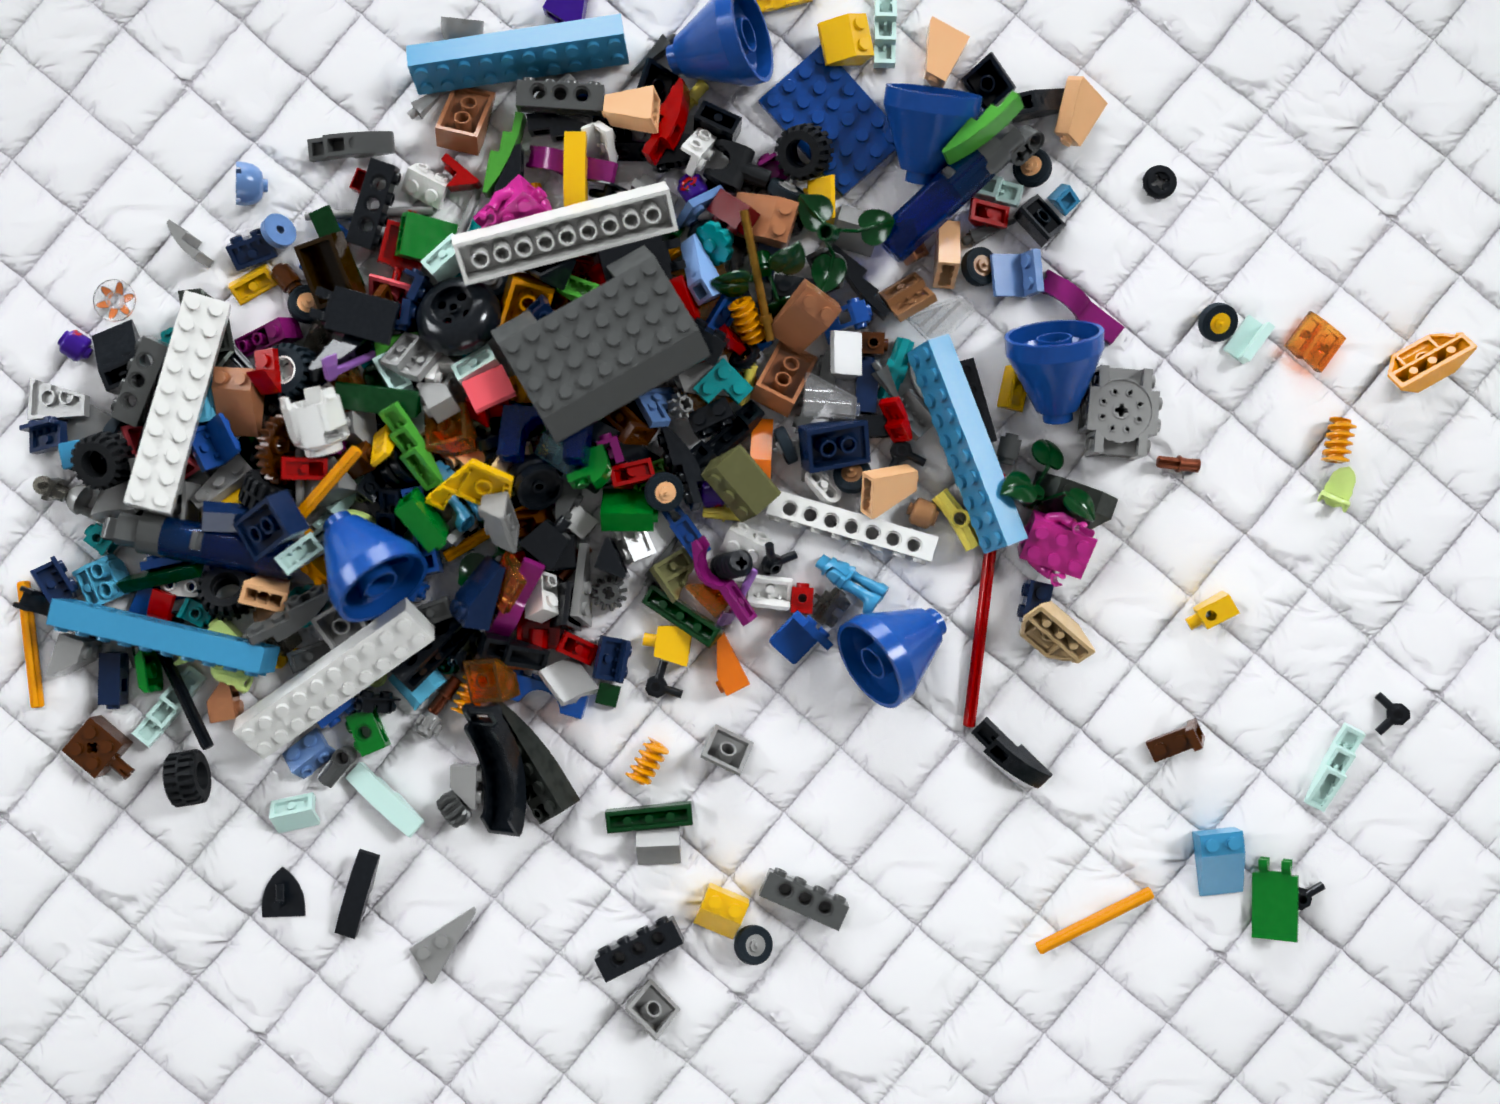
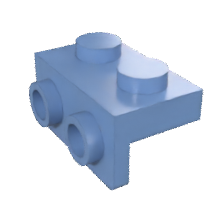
[282,727,336,779]

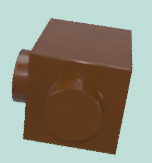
[859,332,888,357]

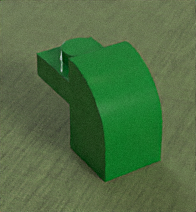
[566,444,612,489]

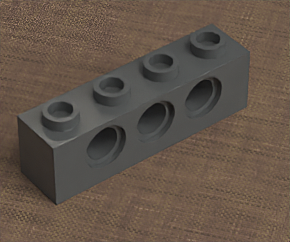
[516,77,605,117]
[110,336,169,427]
[759,867,849,931]

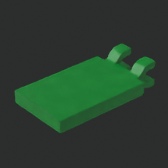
[1252,856,1299,942]

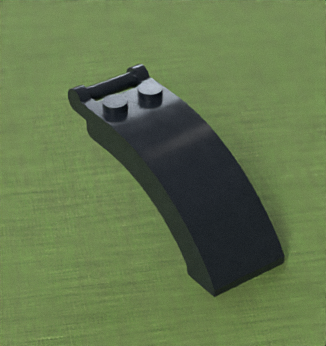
[462,703,526,837]

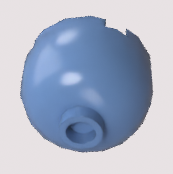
[236,161,268,206]

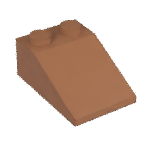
[435,87,496,156]
[726,192,799,249]
[771,278,842,354]
[750,341,818,418]
[212,366,265,437]

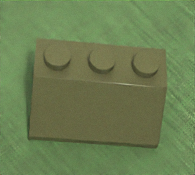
[701,444,781,522]

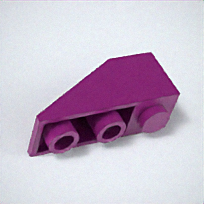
[234,317,304,359]

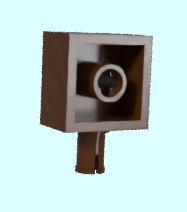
[61,715,135,780]

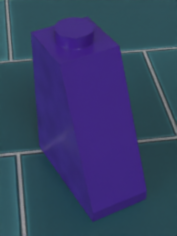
[542,0,588,23]

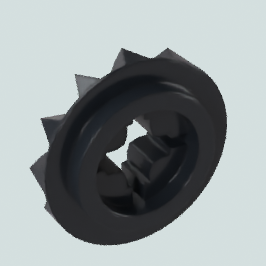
[1142,165,1177,200]
[729,344,761,373]

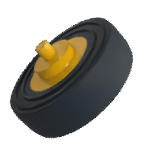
[1198,303,1238,342]

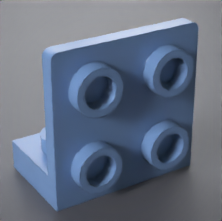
[990,249,1044,297]

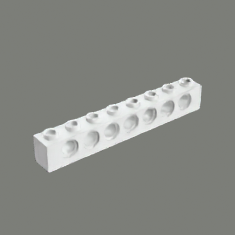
[766,491,939,565]

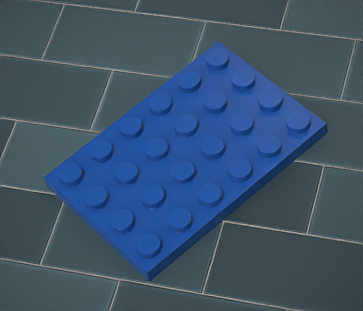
[758,45,896,197]

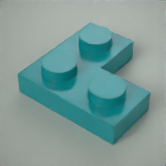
[693,358,754,404]

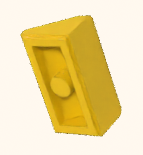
[228,263,277,305]
[997,365,1026,412]

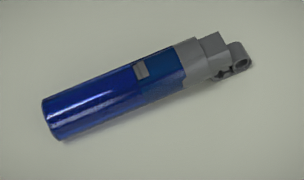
[880,123,1045,262]
[100,512,296,580]

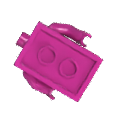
[473,174,552,228]
[1017,509,1098,587]

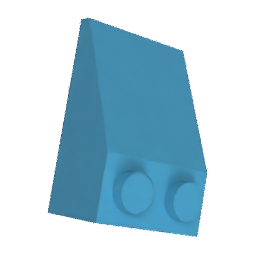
[1192,827,1245,896]

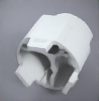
[279,385,350,458]

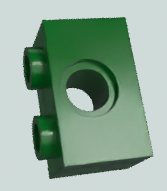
[345,705,391,757]

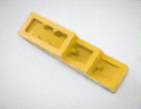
[563,131,588,207]

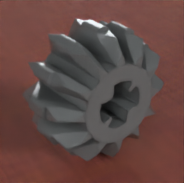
[591,575,628,611]
[436,790,472,828]

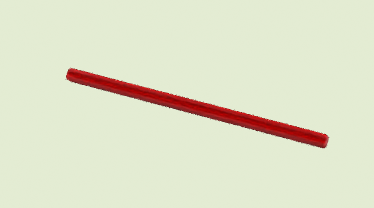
[963,474,1006,728]

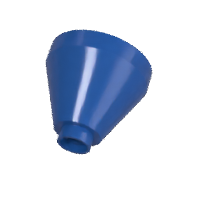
[666,0,773,87]
[883,83,983,185]
[1005,320,1105,425]
[323,511,428,622]
[837,608,947,708]

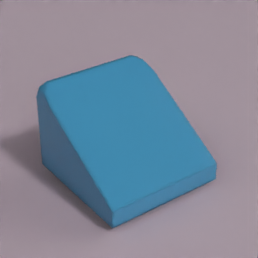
[1047,184,1080,216]
[58,440,80,470]

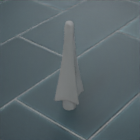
[407,91,447,120]

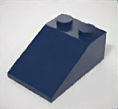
[798,420,871,474]
[233,489,310,562]
[450,555,506,631]

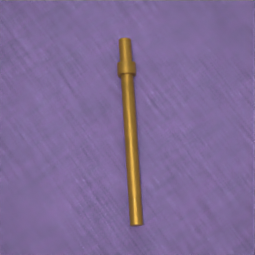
[740,209,775,342]

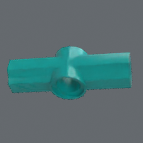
[877,337,914,400]

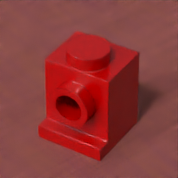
[790,583,814,614]

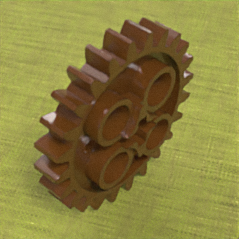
[255,414,305,486]

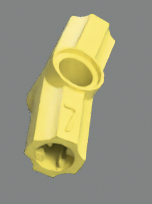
[932,488,979,552]

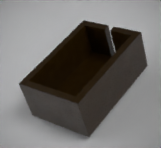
[294,231,367,310]

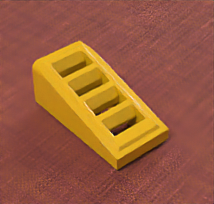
[370,425,395,467]

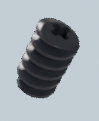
[710,549,753,580]

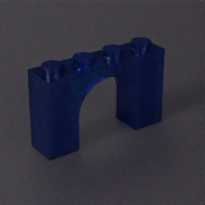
[497,403,594,466]

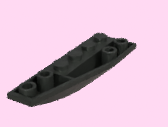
[486,698,580,824]

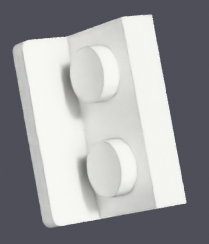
[611,531,656,565]

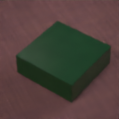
[595,681,621,708]

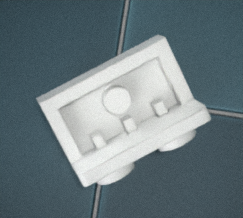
[581,121,618,163]
[681,127,717,177]
[401,163,451,210]
[720,521,772,568]
[747,575,793,612]

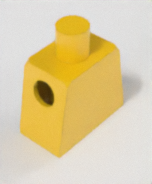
[1185,591,1240,630]
[642,625,692,667]

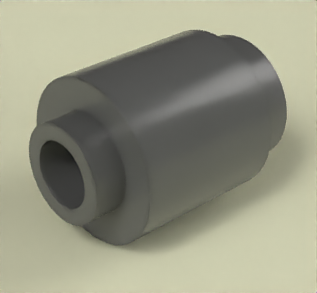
[996,433,1022,465]

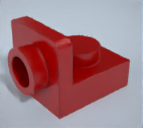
[719,324,746,355]

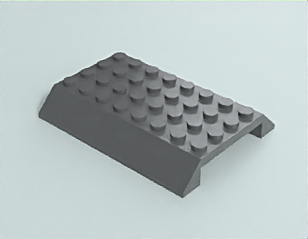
[490,245,711,444]

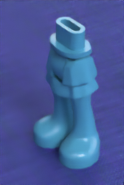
[435,460,484,532]
[815,554,889,614]

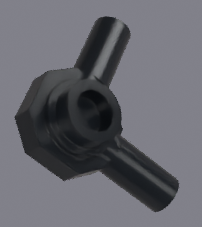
[888,441,927,467]
[761,542,798,575]
[645,660,683,699]
[1374,692,1410,735]
[1299,881,1326,910]

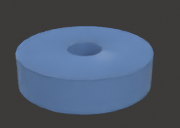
[260,213,296,249]

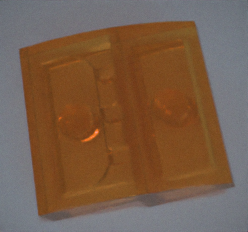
[1284,311,1346,373]
[496,551,527,614]

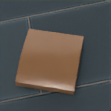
[878,272,938,322]

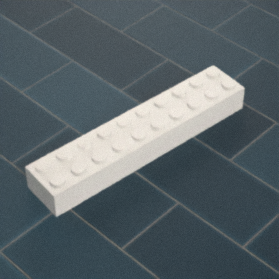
[451,181,679,286]
[123,290,231,517]
[233,598,435,760]

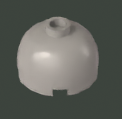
[441,16,484,40]

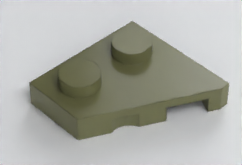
[649,547,694,604]

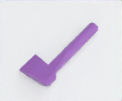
[321,350,376,382]
[716,568,758,626]

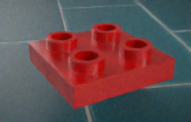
[517,608,561,649]

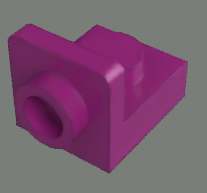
[757,152,788,180]
[595,432,624,463]

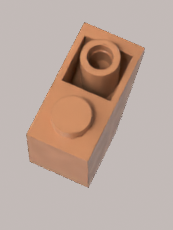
[206,682,244,723]

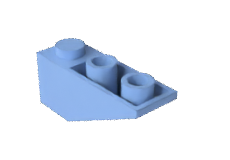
[680,233,722,306]

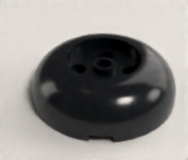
[416,276,502,356]

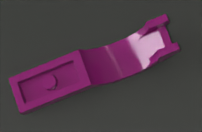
[526,145,618,183]
[1041,270,1125,345]
[691,535,757,626]
[485,557,545,637]

